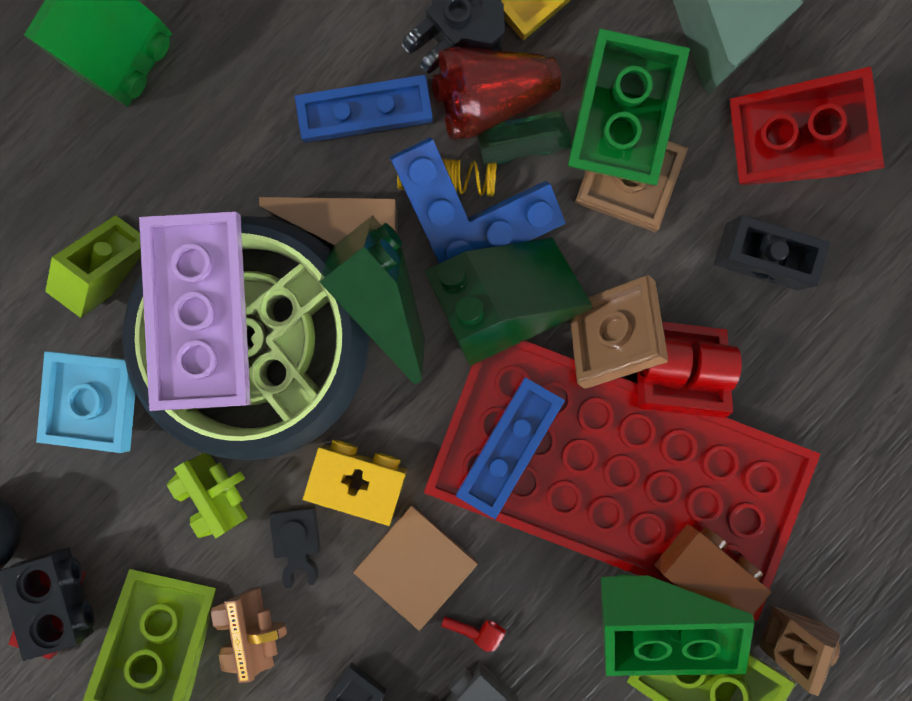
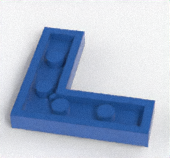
[389,137,566,263]

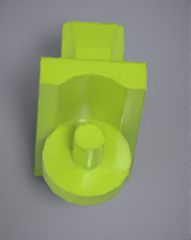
[167,453,248,539]

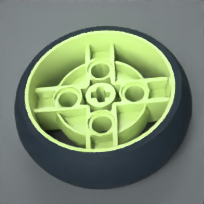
[122,216,369,460]

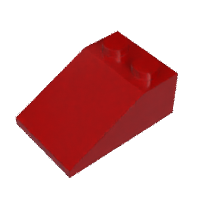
[730,66,885,186]

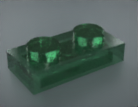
[475,111,571,164]

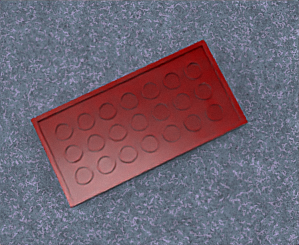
[424,341,821,621]

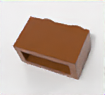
[654,524,772,614]

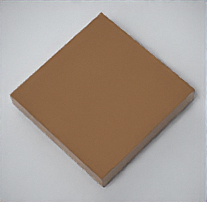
[574,141,688,232]
[570,275,668,389]
[353,504,478,631]

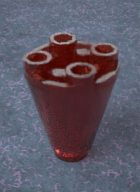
[432,47,561,140]

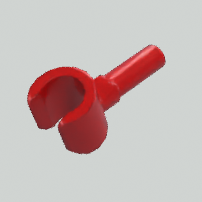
[441,616,506,652]

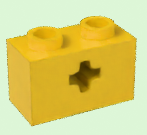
[302,439,407,526]

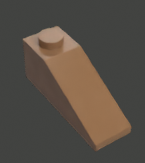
[259,197,398,247]
[760,606,841,696]

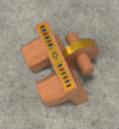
[211,588,287,683]

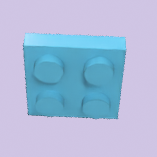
[36,351,136,453]

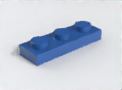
[294,75,433,143]
[456,377,565,520]

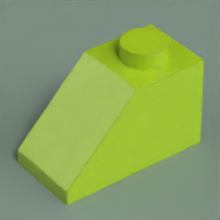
[45,215,141,318]

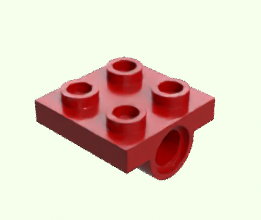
[638,322,742,418]

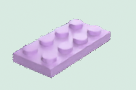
[139,212,251,411]

